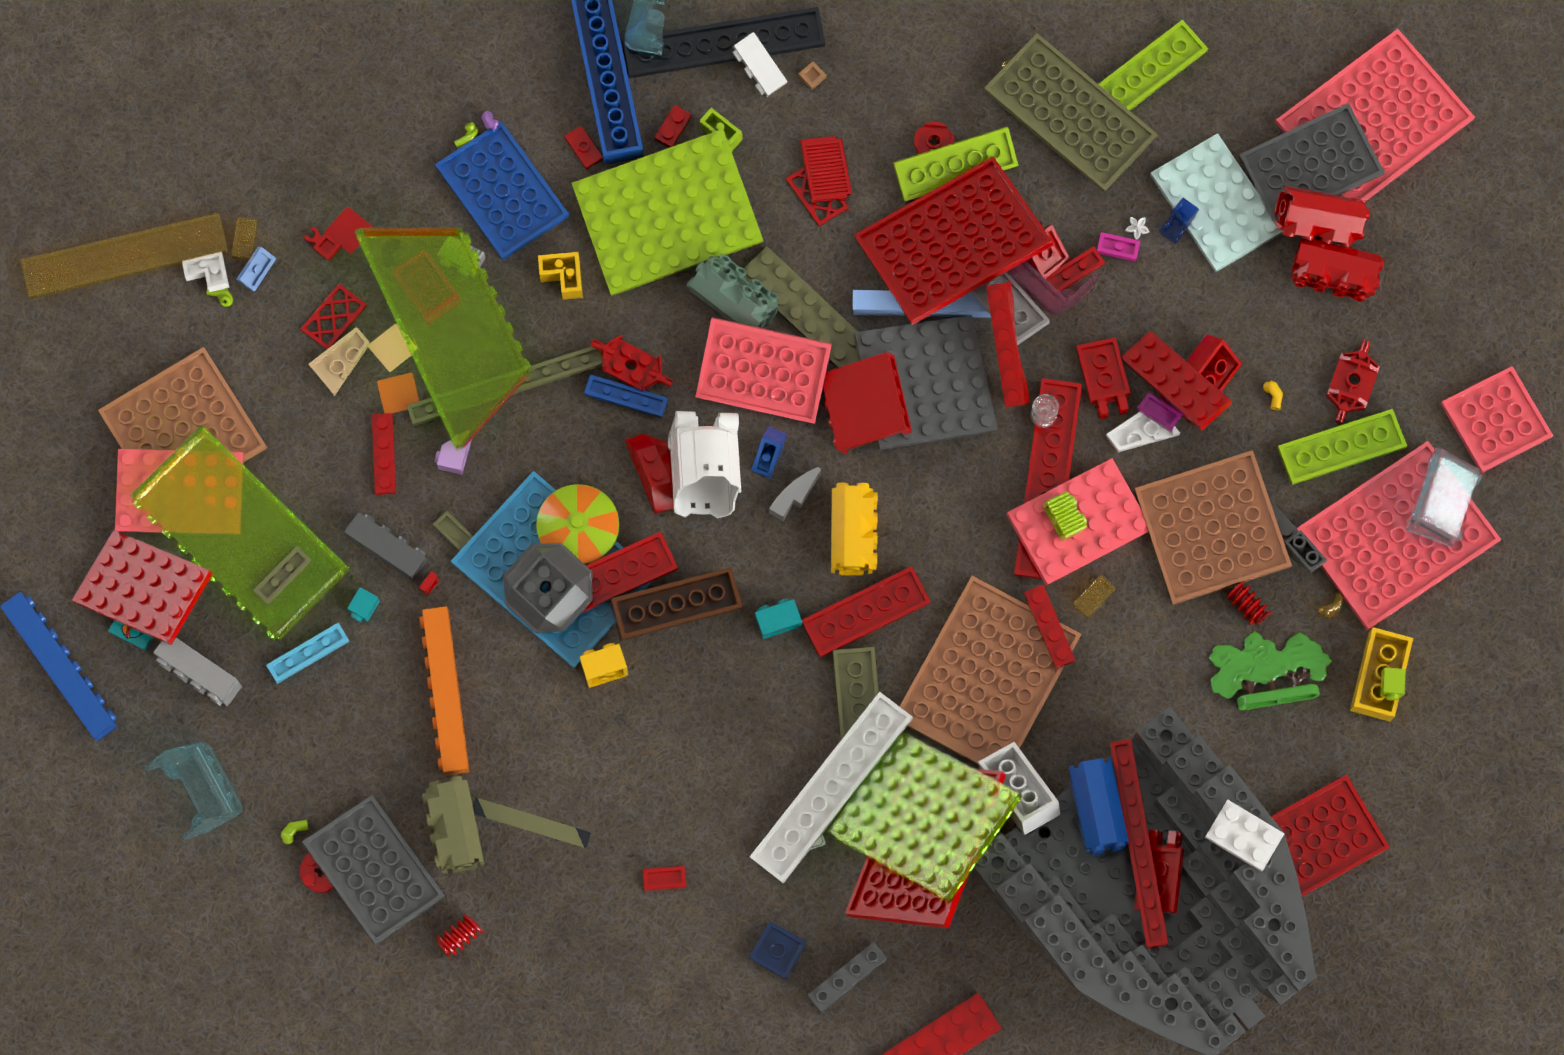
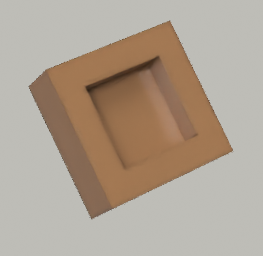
[798,61,827,90]

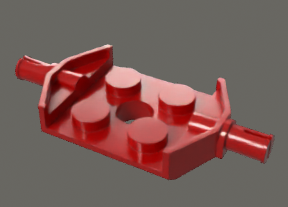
[590,335,673,391]
[1326,340,1380,424]

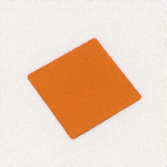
[377,373,419,413]

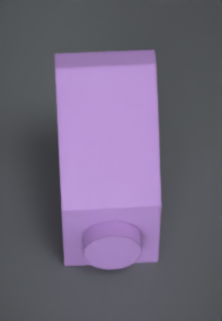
[435,430,472,475]

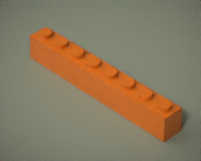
[419,606,470,776]

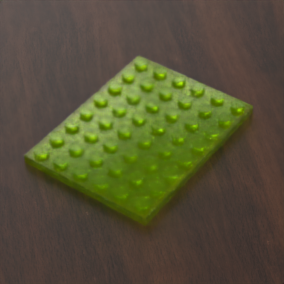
[827,732,1023,902]

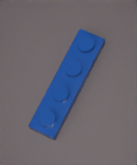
[584,374,668,419]

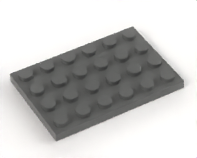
[1239,103,1385,224]
[302,795,445,946]

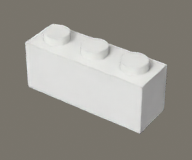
[732,32,787,97]

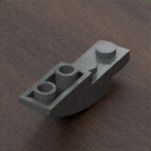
[1272,504,1327,573]

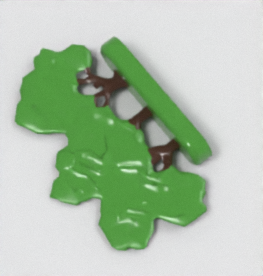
[1209,630,1332,710]

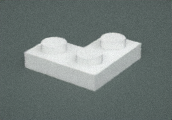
[182,251,229,292]

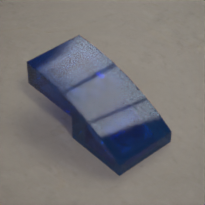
[1159,197,1199,244]

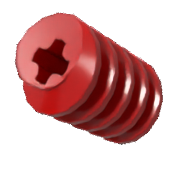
[1227,581,1272,626]
[436,914,484,960]

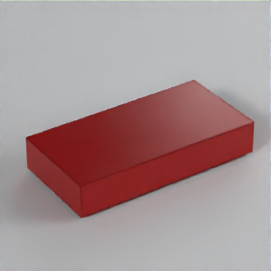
[643,866,686,891]

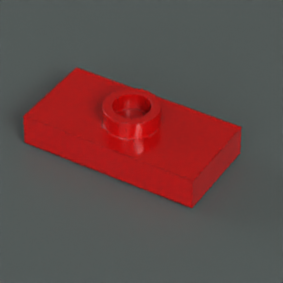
[565,126,603,170]

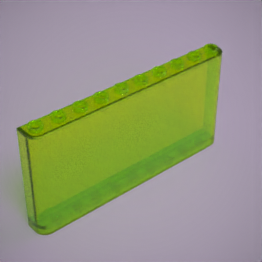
[131,425,350,641]

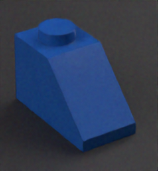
[751,427,788,478]

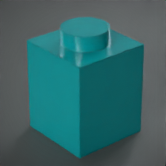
[347,587,380,622]

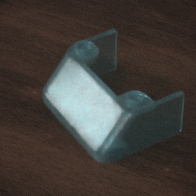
[144,742,243,840]

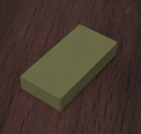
[432,511,473,551]

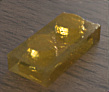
[231,218,258,260]
[1073,575,1116,619]

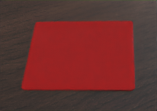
[324,207,374,254]

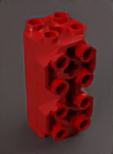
[1274,186,1370,247]
[1291,236,1385,302]

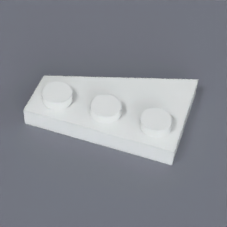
[1106,412,1180,452]

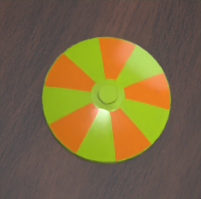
[536,484,619,565]

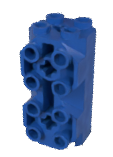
[1068,759,1129,856]

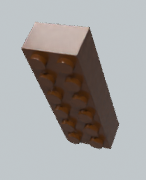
[609,567,742,641]

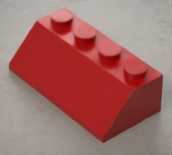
[1160,334,1242,426]

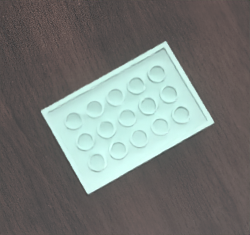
[1150,133,1283,273]

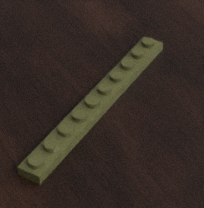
[407,346,602,426]

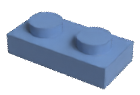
[236,246,276,292]

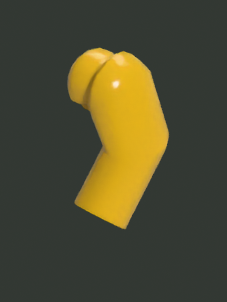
[1263,381,1283,411]

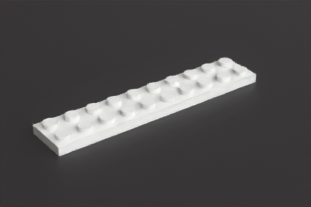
[750,692,913,883]

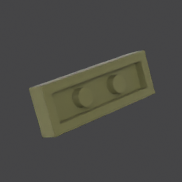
[253,546,312,605]

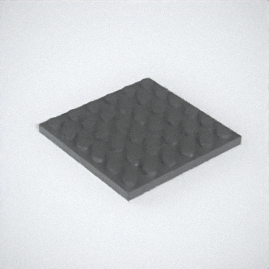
[854,315,998,450]

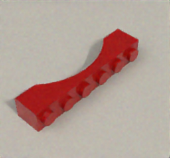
[986,281,1030,407]

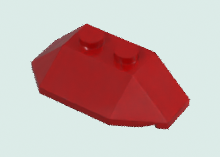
[625,434,674,514]

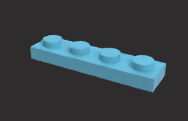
[266,622,350,684]

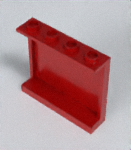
[822,352,912,454]

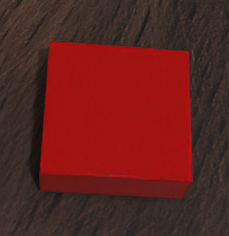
[419,571,439,596]

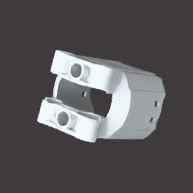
[668,411,741,519]

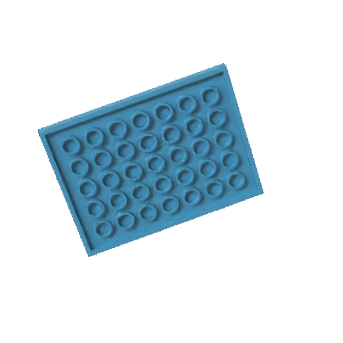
[451,471,655,669]

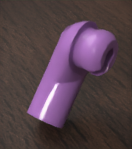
[480,111,499,130]

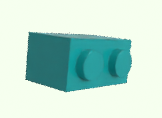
[755,598,802,639]

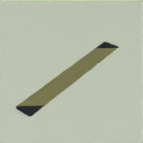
[473,798,591,848]

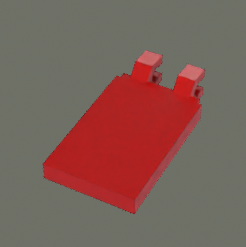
[1076,337,1131,419]
[1134,829,1184,914]

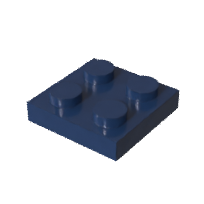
[749,921,807,980]

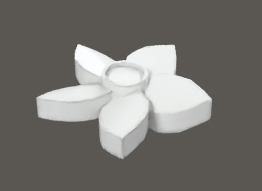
[1125,217,1149,240]

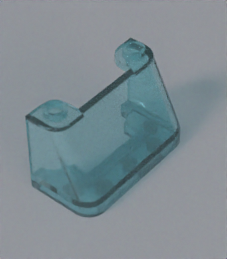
[625,0,665,55]
[1405,447,1482,547]

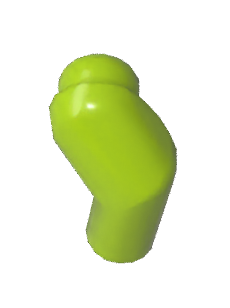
[207,286,233,307]
[281,820,309,844]

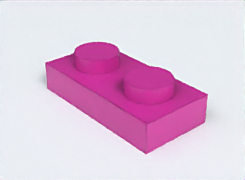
[1097,232,1140,262]

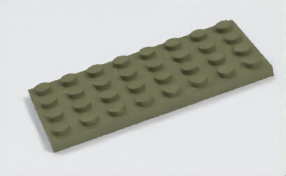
[984,33,1157,192]

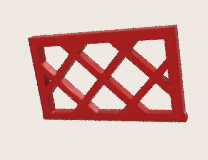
[786,167,849,227]
[300,283,367,350]

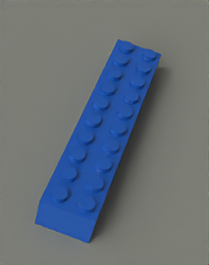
[571,0,644,165]

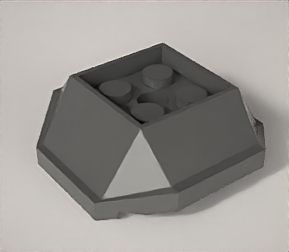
[503,543,593,633]

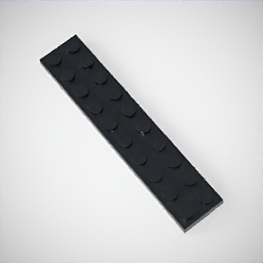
[623,7,825,78]

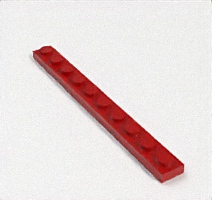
[1110,739,1169,949]

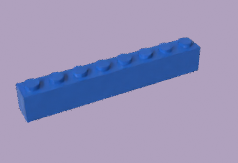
[0,592,118,741]

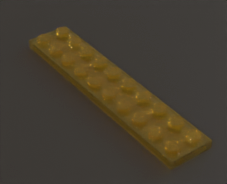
[21,213,229,299]

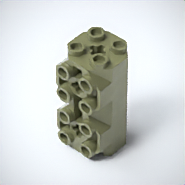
[422,776,485,874]

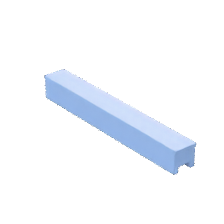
[853,290,991,318]

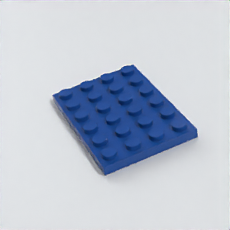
[435,121,569,260]

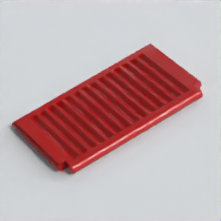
[800,136,852,203]

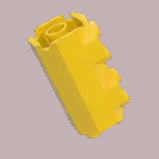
[831,482,878,576]

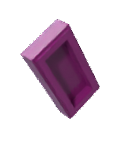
[1137,392,1183,432]

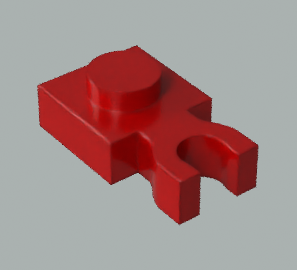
[303,226,342,262]

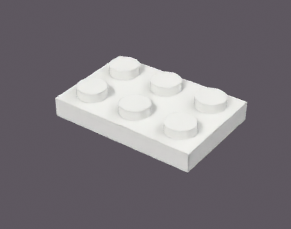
[1205,800,1284,872]

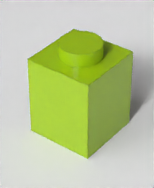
[1380,668,1406,700]

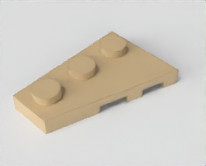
[309,327,370,396]

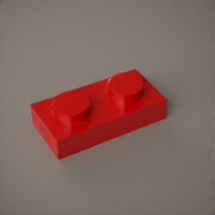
[654,105,692,148]

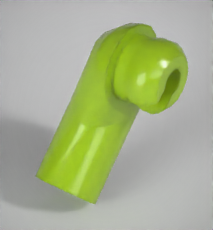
[454,122,479,149]

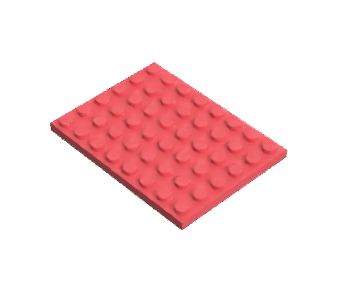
[1275,29,1475,203]
[1297,441,1501,631]

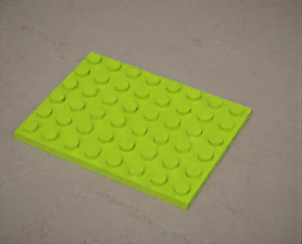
[572,129,764,296]

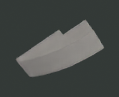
[769,467,821,521]

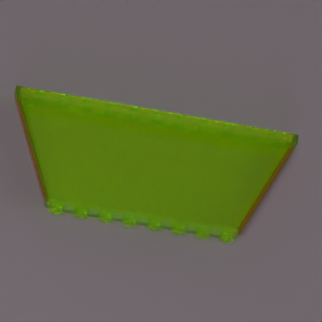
[354,227,532,451]

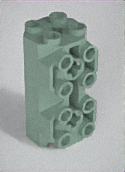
[687,254,778,328]

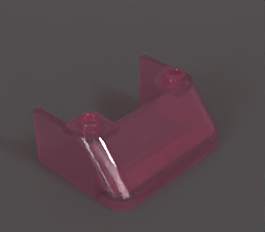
[1007,221,1098,315]

